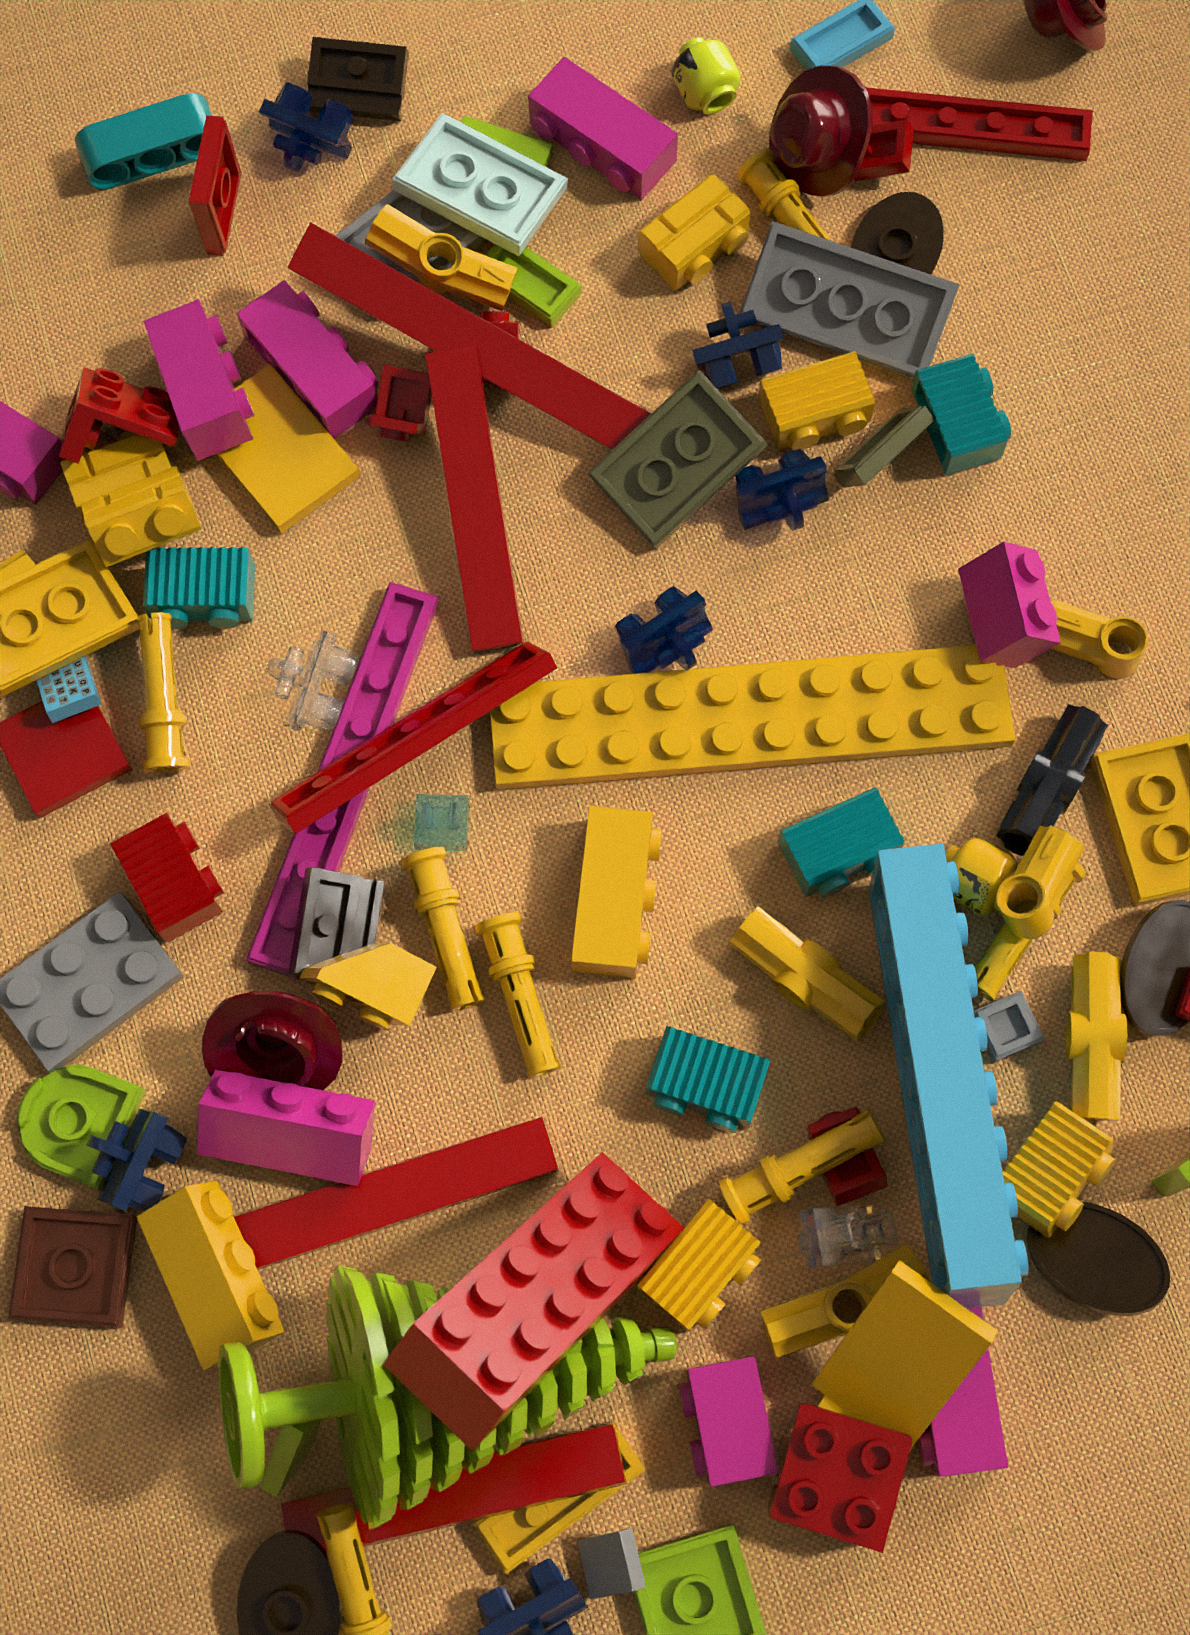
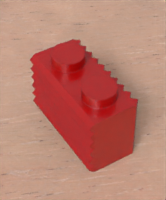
[110,813,224,942]

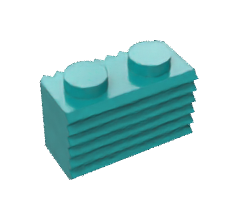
[911,353,1011,476]
[143,547,256,629]
[777,787,905,898]
[645,1026,771,1133]

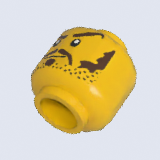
[945,838,1017,916]

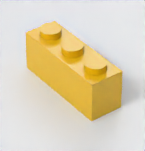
[571,805,662,979]
[136,1181,285,1371]

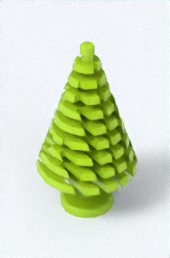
[218,1265,677,1529]

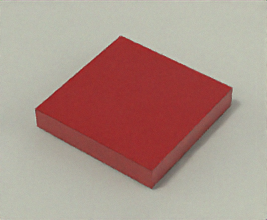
[188,115,242,256]
[0,700,133,818]

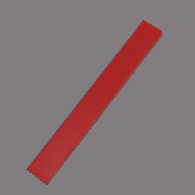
[287,222,651,450]

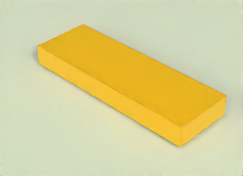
[474,1422,646,1574]

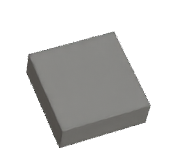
[974,990,1045,1063]
[577,1528,646,1600]

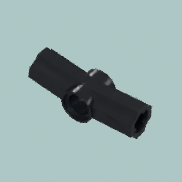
[996,704,1108,856]

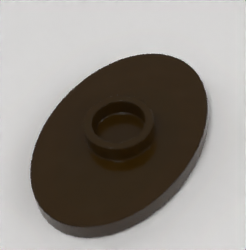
[851,192,944,275]
[1120,900,1190,1036]
[1027,1202,1170,1316]
[237,1530,342,1635]

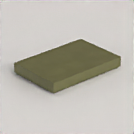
[587,370,768,549]

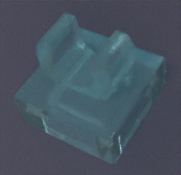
[414,794,470,851]

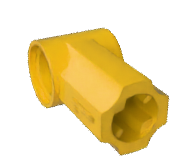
[1051,600,1148,679]
[996,825,1084,939]

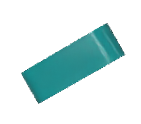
[75,93,212,190]

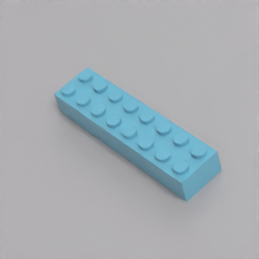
[868,843,1028,1309]

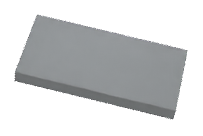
[740,221,959,378]

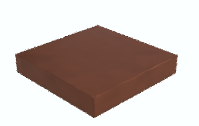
[8,1206,137,1328]

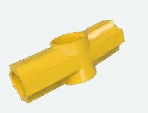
[365,204,517,311]
[729,907,886,1042]
[1066,952,1127,1121]
[759,1243,930,1359]

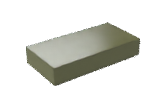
[833,406,935,488]

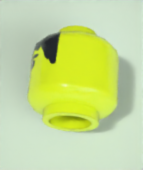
[671,37,741,114]

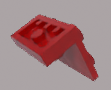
[59,367,178,464]
[767,1403,912,1553]

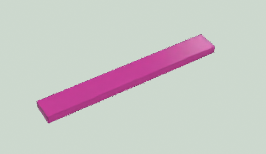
[246,582,439,980]

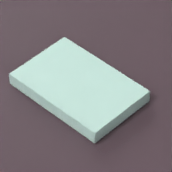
[392,113,568,256]

